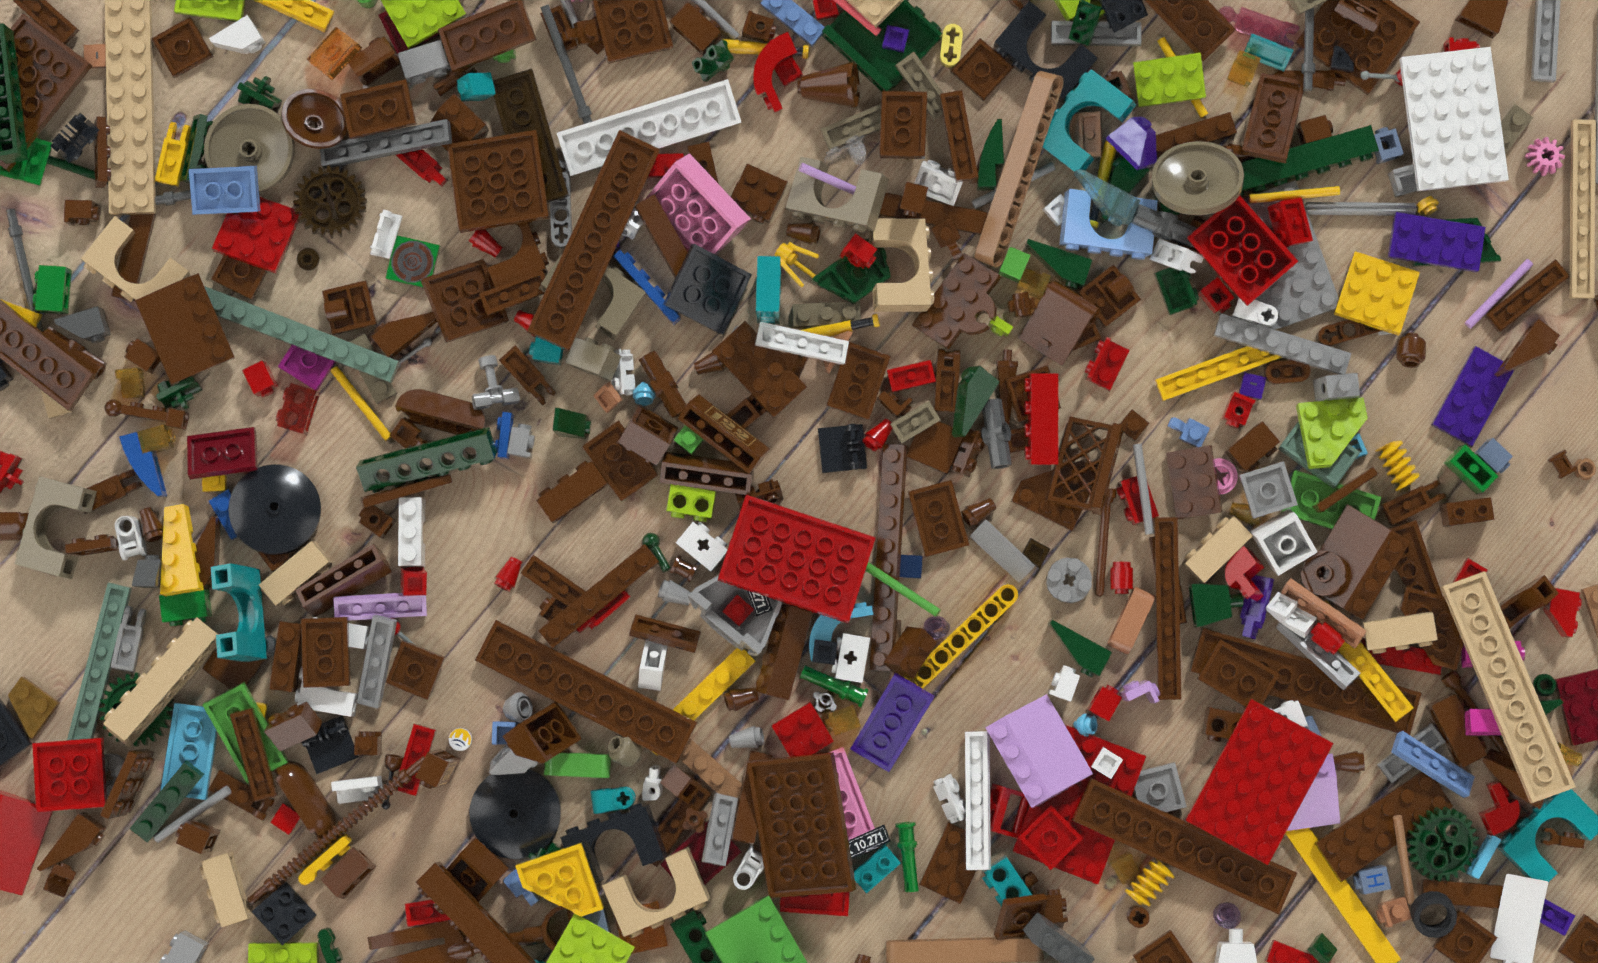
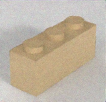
[1182,516,1253,584]
[259,541,332,607]
[1362,612,1438,654]
[200,851,253,928]

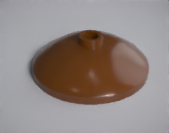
[281,89,348,149]

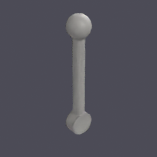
[395,338,432,368]

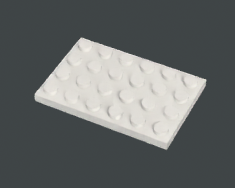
[1399,47,1509,192]

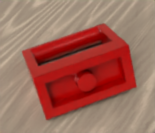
[990,783,1029,838]

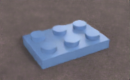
[189,166,261,215]

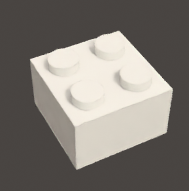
[1250,508,1317,576]

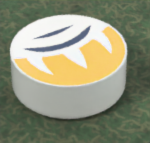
[449,728,472,751]

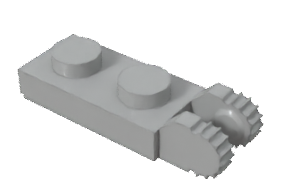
[111,606,147,672]

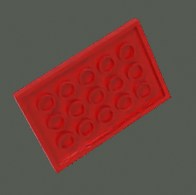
[718,495,876,623]
[1185,699,1334,865]
[1012,725,1146,885]

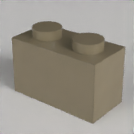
[565,337,622,381]

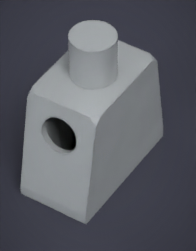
[1313,373,1360,401]

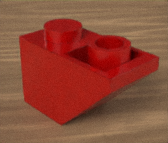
[1543,588,1582,638]

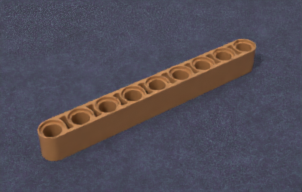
[975,71,1063,268]

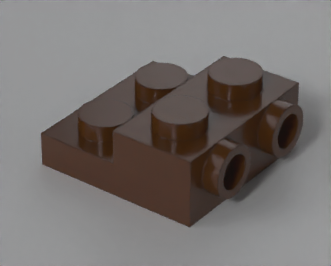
[731,164,788,224]

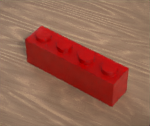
[1024,373,1058,465]

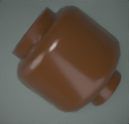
[1396,333,1426,368]

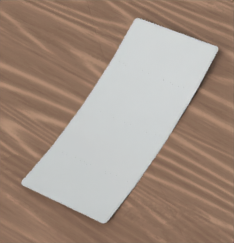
[1490,874,1548,963]

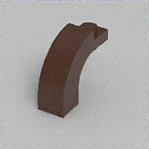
[1499,575,1558,629]

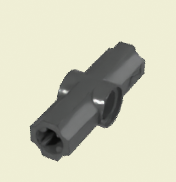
[1130,204,1197,248]
[982,398,1012,469]

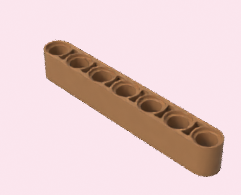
[886,936,1044,963]

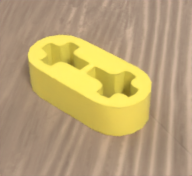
[940,24,963,68]

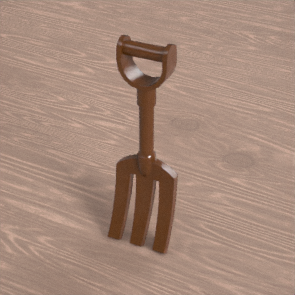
[367,906,574,963]

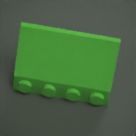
[705,896,807,963]

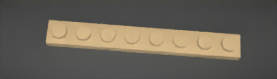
[1569,119,1596,299]

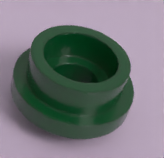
[1532,674,1556,696]

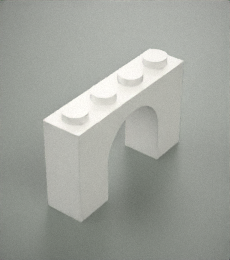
[295,617,371,717]

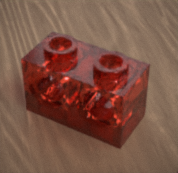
[276,383,320,436]

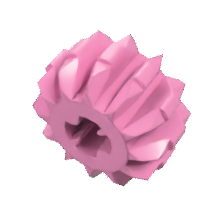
[1525,137,1565,176]

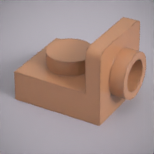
[1376,896,1412,928]

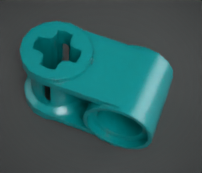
[590,787,636,814]

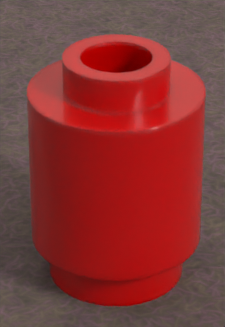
[1110,562,1133,594]
[1310,622,1345,655]

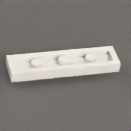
[755,322,849,365]

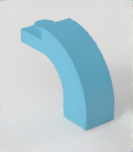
[809,602,873,661]

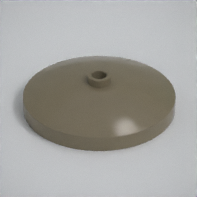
[204,104,295,193]
[1152,141,1244,215]

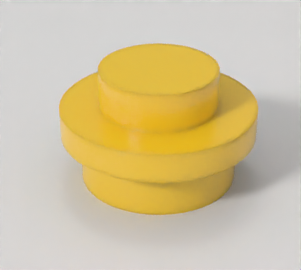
[1417,196,1439,216]

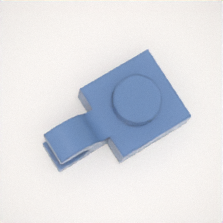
[1167,417,1210,447]
[503,869,540,906]

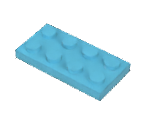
[161,703,218,800]

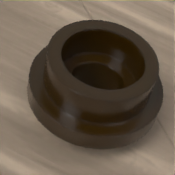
[297,248,320,271]

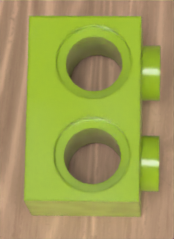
[666,484,716,522]

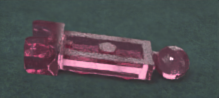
[1219,6,1300,49]

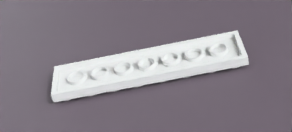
[557,79,741,176]

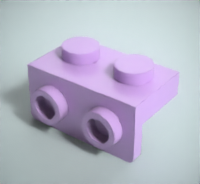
[1119,680,1160,703]

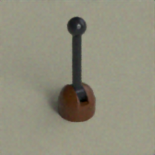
[381,754,404,810]

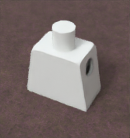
[1214,928,1257,963]

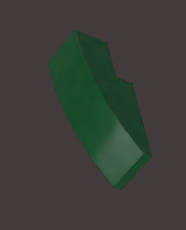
[977,119,1004,191]

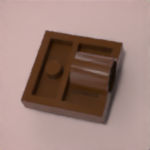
[1077,264,1141,328]
[322,280,377,335]

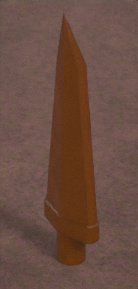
[1272,70,1346,91]
[996,349,1018,425]

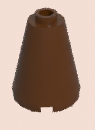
[797,62,860,107]

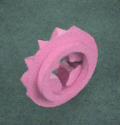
[1214,458,1238,494]

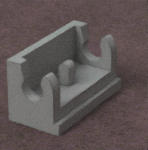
[1388,164,1417,197]

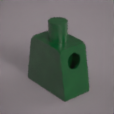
[1188,584,1243,627]

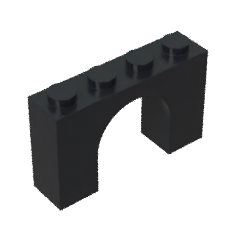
[994,1,1098,103]
[560,803,668,883]

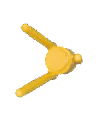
[774,242,819,287]

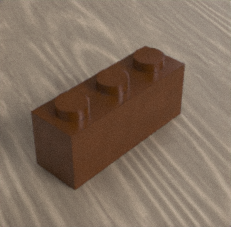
[536,461,609,524]
[269,621,302,692]
[1426,694,1487,768]

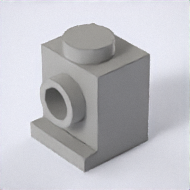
[507,424,535,459]

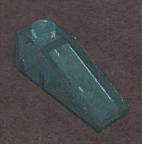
[1074,170,1141,227]

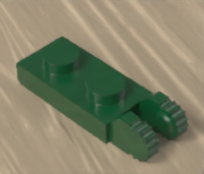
[317,927,343,963]

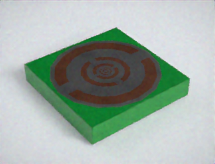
[385,235,441,288]

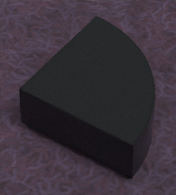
[1330,46,1354,73]

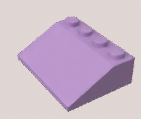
[986,694,1093,808]
[1287,754,1340,831]

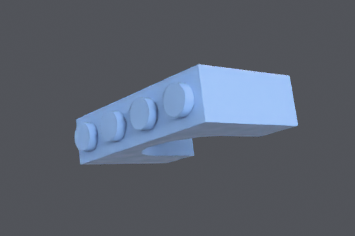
[1059,189,1158,260]

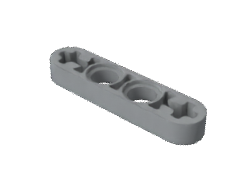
[550,160,572,248]

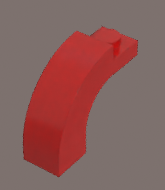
[753,32,797,113]

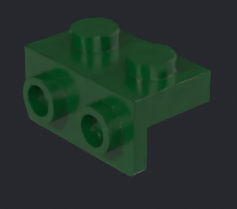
[1154,267,1199,316]

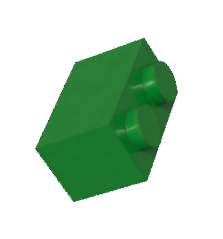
[33,265,72,314]
[1443,444,1498,494]
[159,589,212,627]

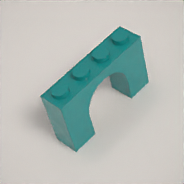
[1042,69,1137,177]
[756,256,781,325]
[211,563,267,662]
[1497,789,1598,883]

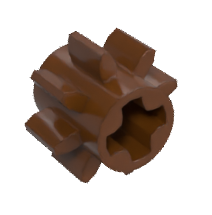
[1007,292,1036,318]

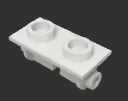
[370,210,402,259]
[611,349,635,396]
[933,774,966,824]

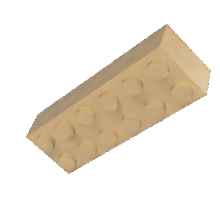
[103,618,218,748]

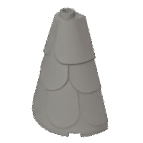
[688,575,782,656]

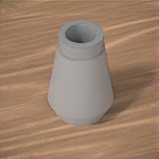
[657,580,691,606]
[729,726,764,748]

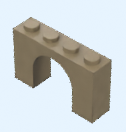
[786,157,889,233]
[538,253,646,340]
[15,476,97,579]

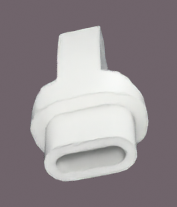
[642,765,664,801]

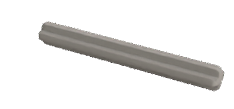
[1305,202,1417,216]

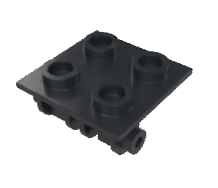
[1099,0,1148,33]
[50,113,99,163]
[818,424,867,473]
[301,715,359,775]
[252,882,316,946]

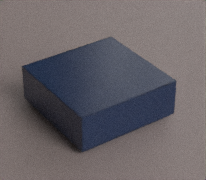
[900,555,923,579]

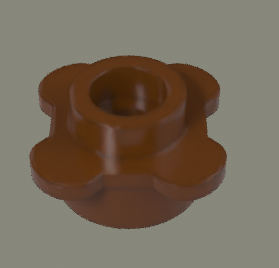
[683,808,708,833]

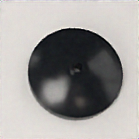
[229,464,321,555]
[469,769,561,859]

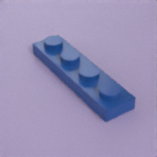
[613,250,681,325]

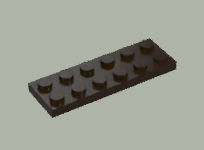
[493,69,569,203]

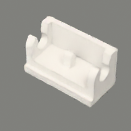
[1150,239,1204,273]

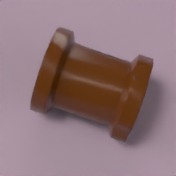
[1547,449,1577,479]
[670,555,699,582]
[1126,905,1150,928]

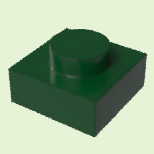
[1307,933,1338,963]

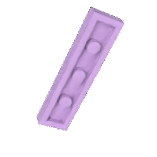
[333,593,427,620]

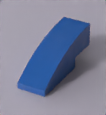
[119,432,167,498]

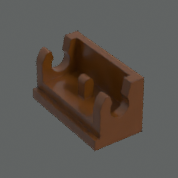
[321,847,376,899]

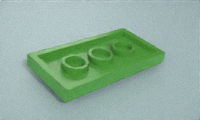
[1280,470,1381,530]
[202,682,289,783]

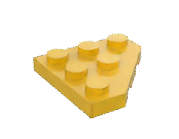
[515,842,604,917]

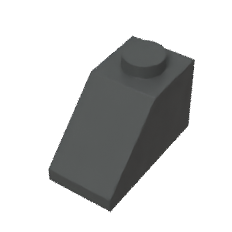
[54,306,111,343]
[132,555,162,588]

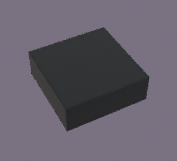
[812,640,838,665]

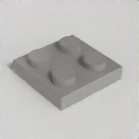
[1239,461,1298,519]
[1134,762,1187,812]

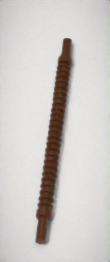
[247,756,425,905]

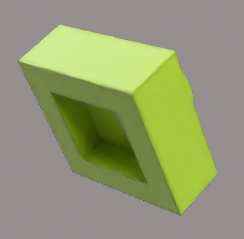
[988,316,1013,337]

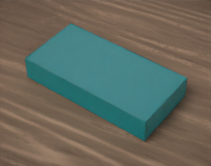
[1242,34,1293,72]

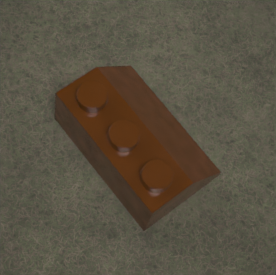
[502,702,582,764]

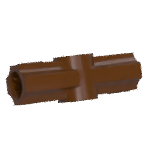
[43,326,107,380]
[639,350,686,419]

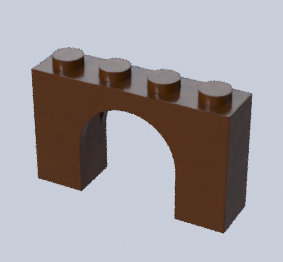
[487,221,549,288]

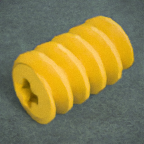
[1375,440,1420,491]
[1124,858,1175,907]

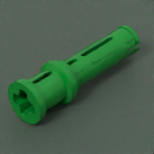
[800,665,869,708]
[895,822,919,893]

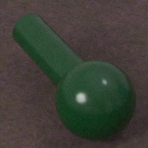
[642,533,671,573]

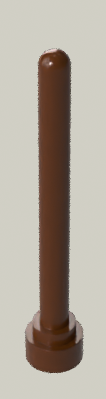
[1095,489,1117,597]
[1441,670,1511,757]

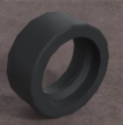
[1410,891,1457,938]

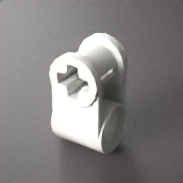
[1233,298,1278,327]
[115,516,147,561]
[733,845,764,890]

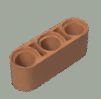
[1107,586,1156,655]

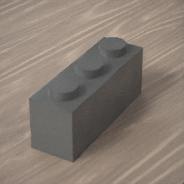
[1023,912,1095,963]

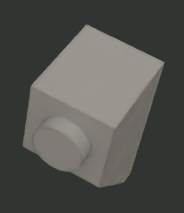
[489,744,538,775]

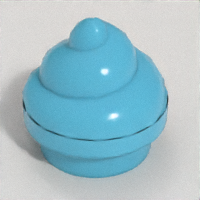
[633,381,655,406]
[1073,713,1098,736]

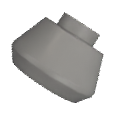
[503,692,532,723]

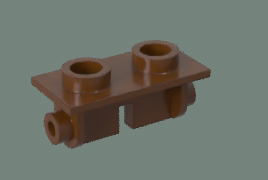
[951,429,985,477]
[735,479,784,511]

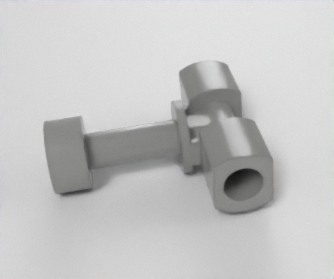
[472,355,520,410]

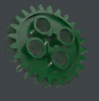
[98,672,174,747]
[1406,807,1479,882]

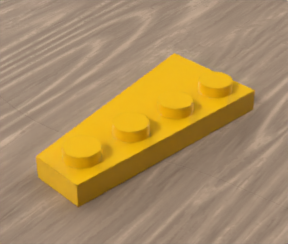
[160,504,204,596]

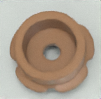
[1574,458,1596,480]

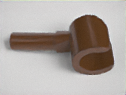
[1023,871,1039,895]

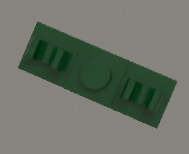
[180,114,213,183]

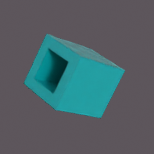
[457,72,496,102]
[529,337,564,366]

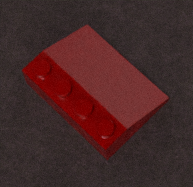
[1186,195,1298,306]
[0,790,53,896]

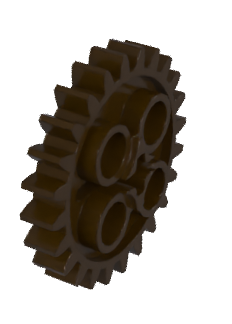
[293,165,367,239]

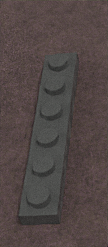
[320,119,452,169]

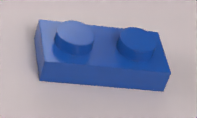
[495,412,514,459]
[209,489,238,540]

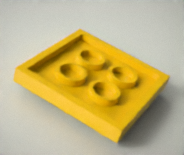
[1334,251,1420,336]

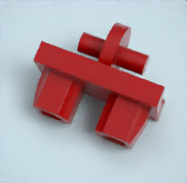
[0,451,24,493]

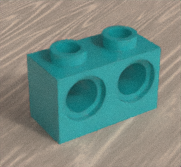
[854,844,901,894]
[982,855,1032,907]

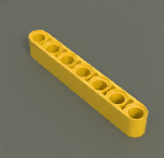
[904,584,1018,689]

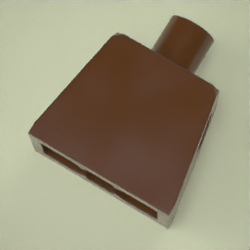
[1455,0,1508,39]

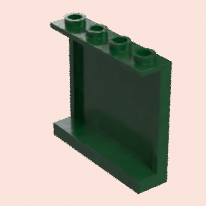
[822,0,942,92]

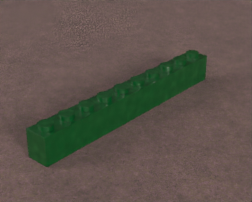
[1153,125,1379,216]

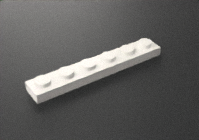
[965,731,991,870]

